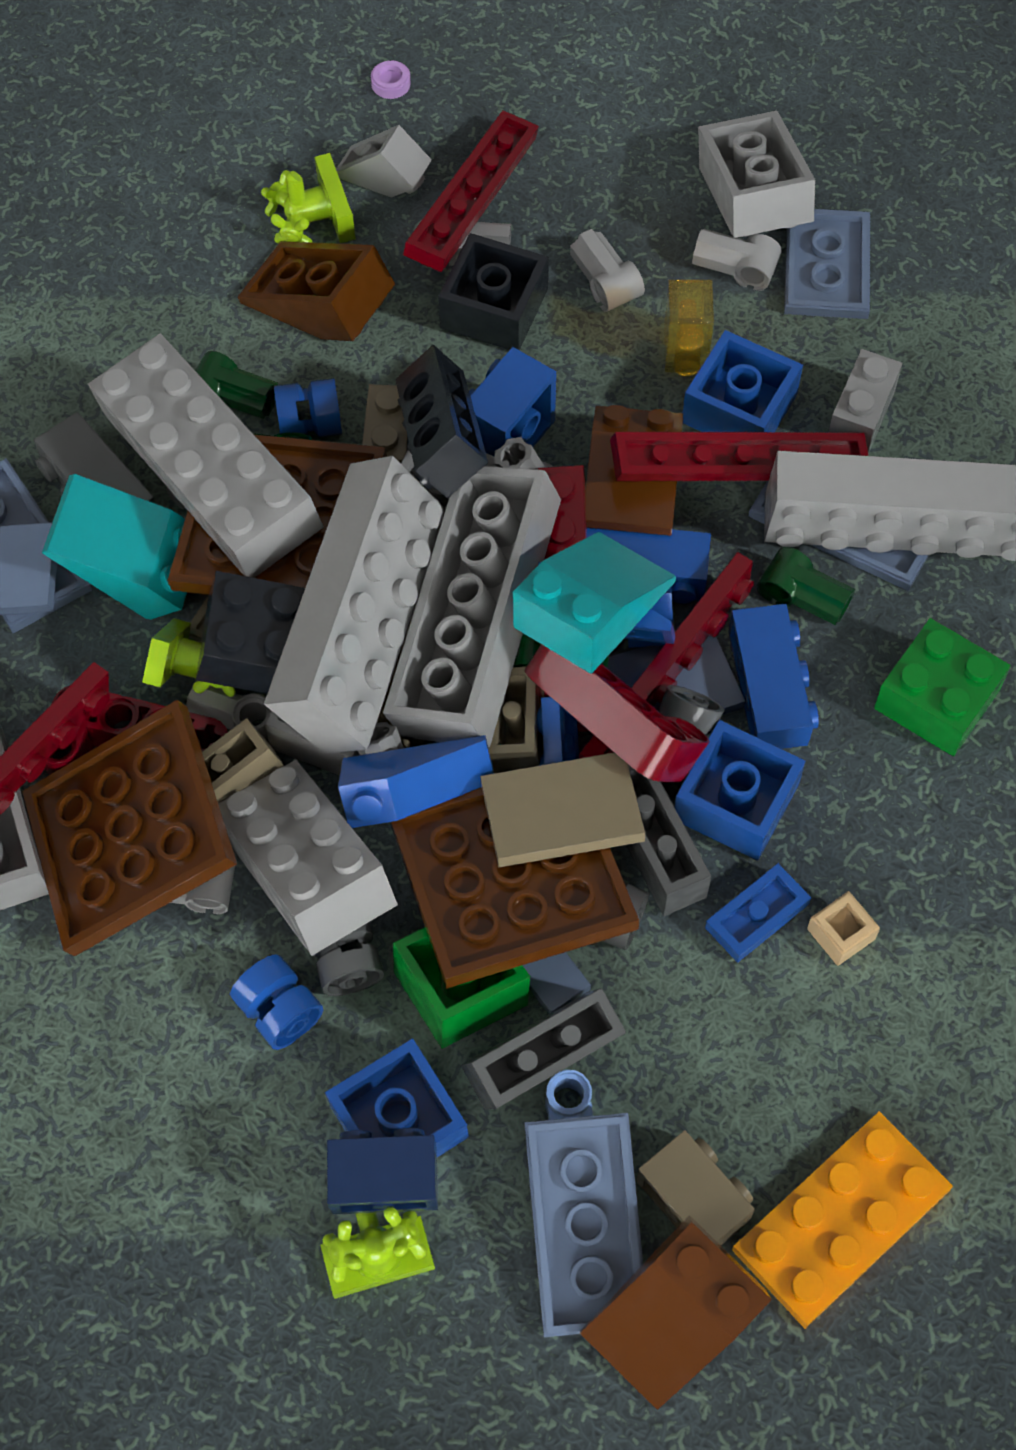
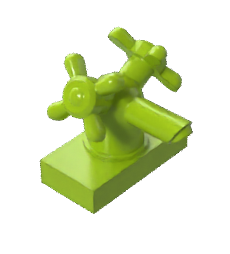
[261,153,356,244]
[142,618,236,697]
[320,1207,435,1299]

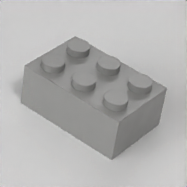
[698,111,815,238]

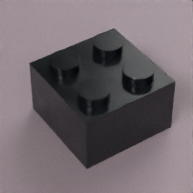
[438,233,549,350]
[196,571,305,694]

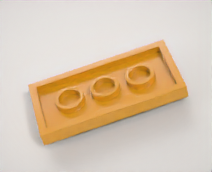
[732,1111,953,1329]

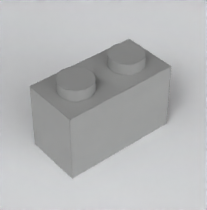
[828,349,903,454]

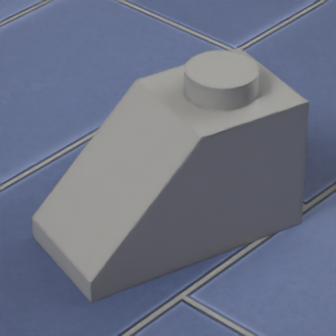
[336,125,432,198]

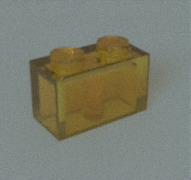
[664,280,714,376]

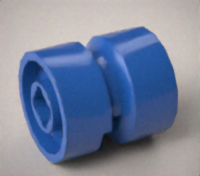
[274,378,342,438]
[230,954,324,1050]

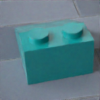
[42,474,187,620]
[513,532,676,674]

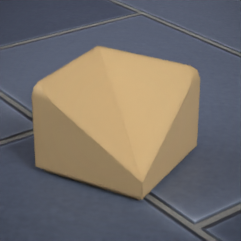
[807,891,880,966]

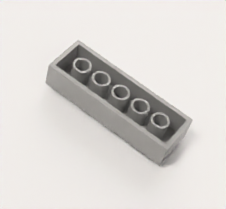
[88,333,323,578]
[764,451,1016,561]
[264,456,446,753]
[383,466,561,748]

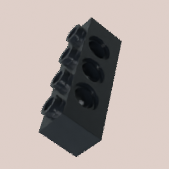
[395,344,488,498]

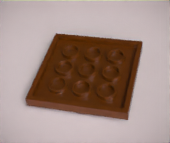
[168,435,387,594]
[22,700,237,956]
[390,759,639,988]

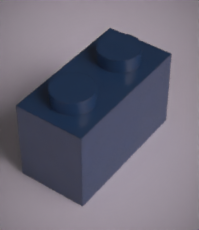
[327,1128,438,1215]

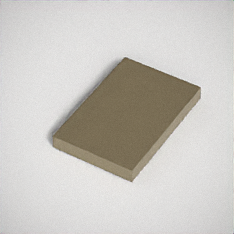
[480,753,645,868]

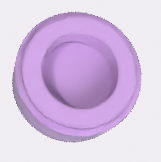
[371,61,411,99]

